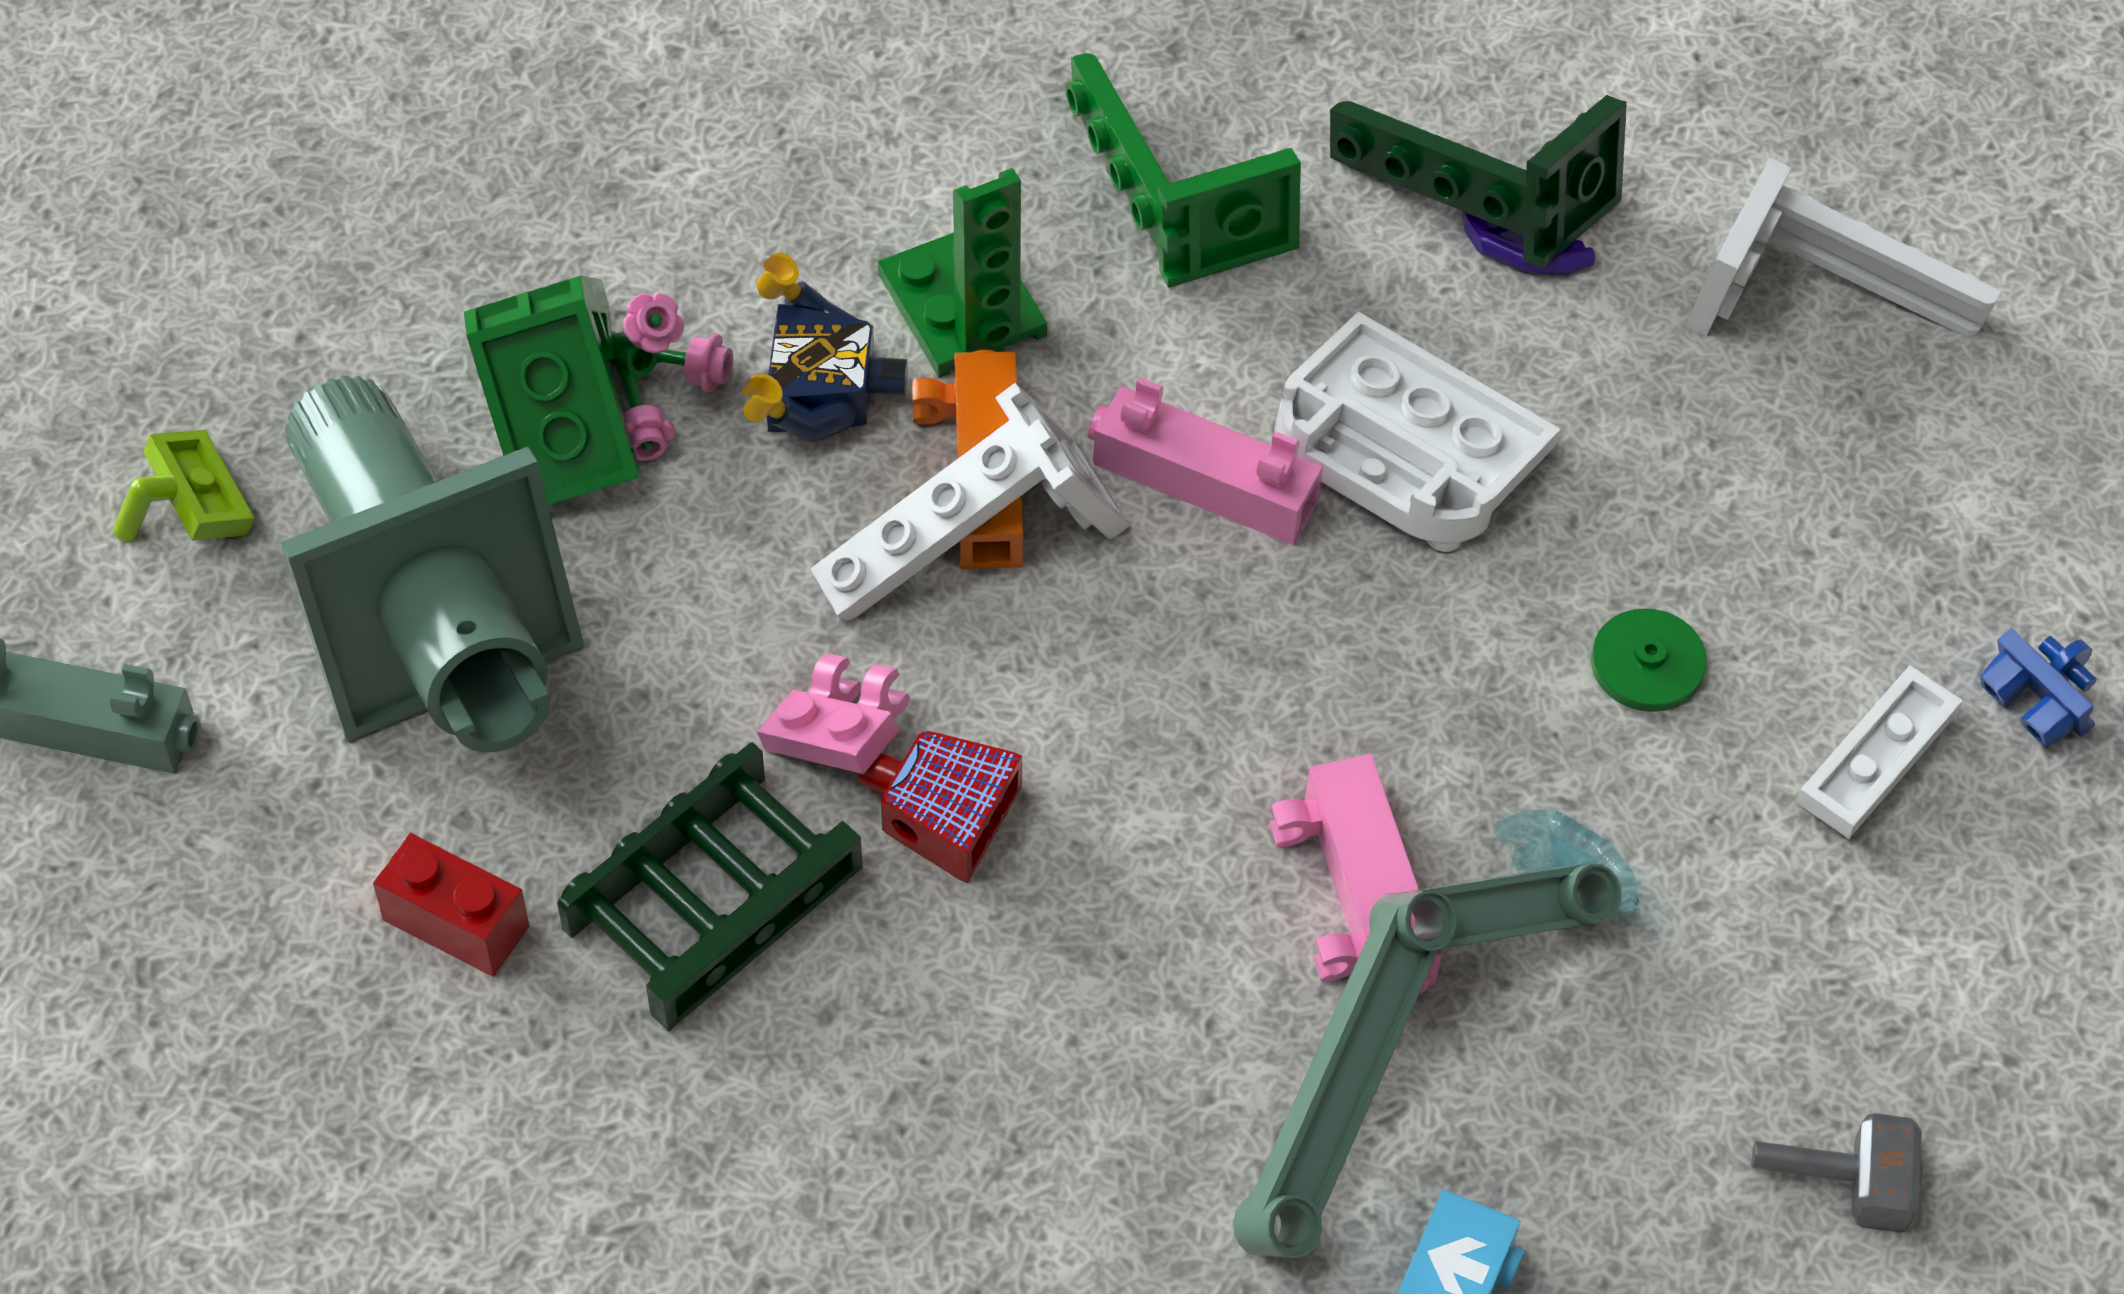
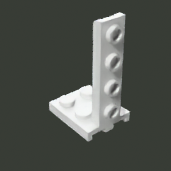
[1684,158,2001,337]
[810,383,1130,621]

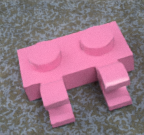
[757,653,910,774]

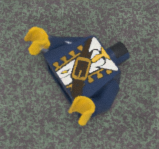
[742,252,908,442]

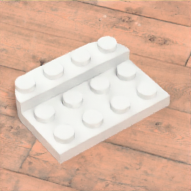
[1274,311,1561,552]

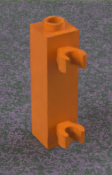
[912,350,1023,569]

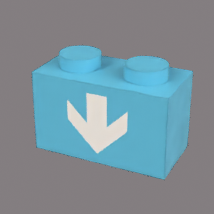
[1397,1189,1525,1294]

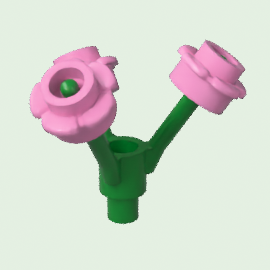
[610,293,733,461]

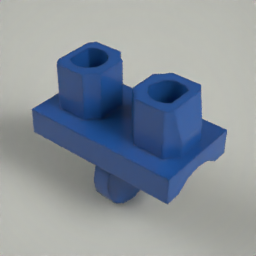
[1980,628,2097,748]

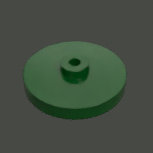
[1591,609,1707,712]

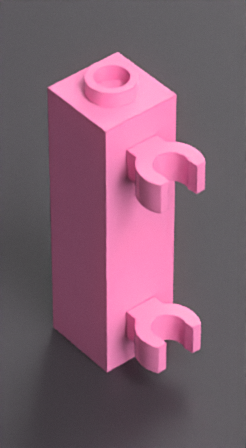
[1088,377,1323,546]
[1269,754,1442,995]

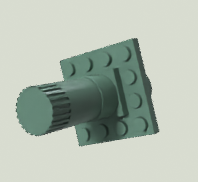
[280,376,584,753]

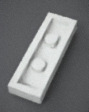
[1796,665,1963,839]

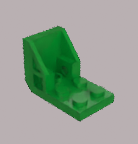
[464,275,643,506]

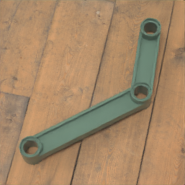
[1233,864,1621,1259]

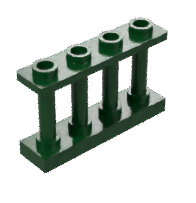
[557,742,863,1032]

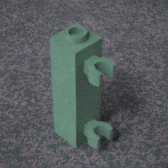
[0,639,200,774]

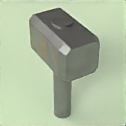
[1751,1113,1923,1232]

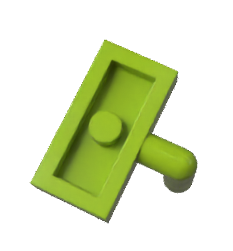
[113,430,255,542]

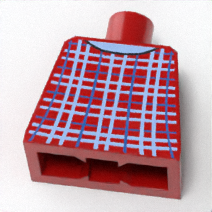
[858,731,1022,883]

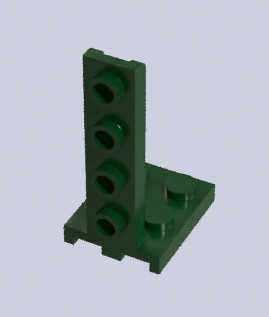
[1330,95,1627,268]

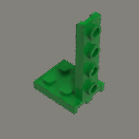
[1065,53,1301,288]
[878,168,1047,378]

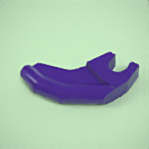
[1462,211,1596,275]

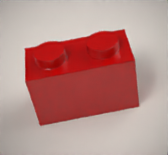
[373,832,530,977]

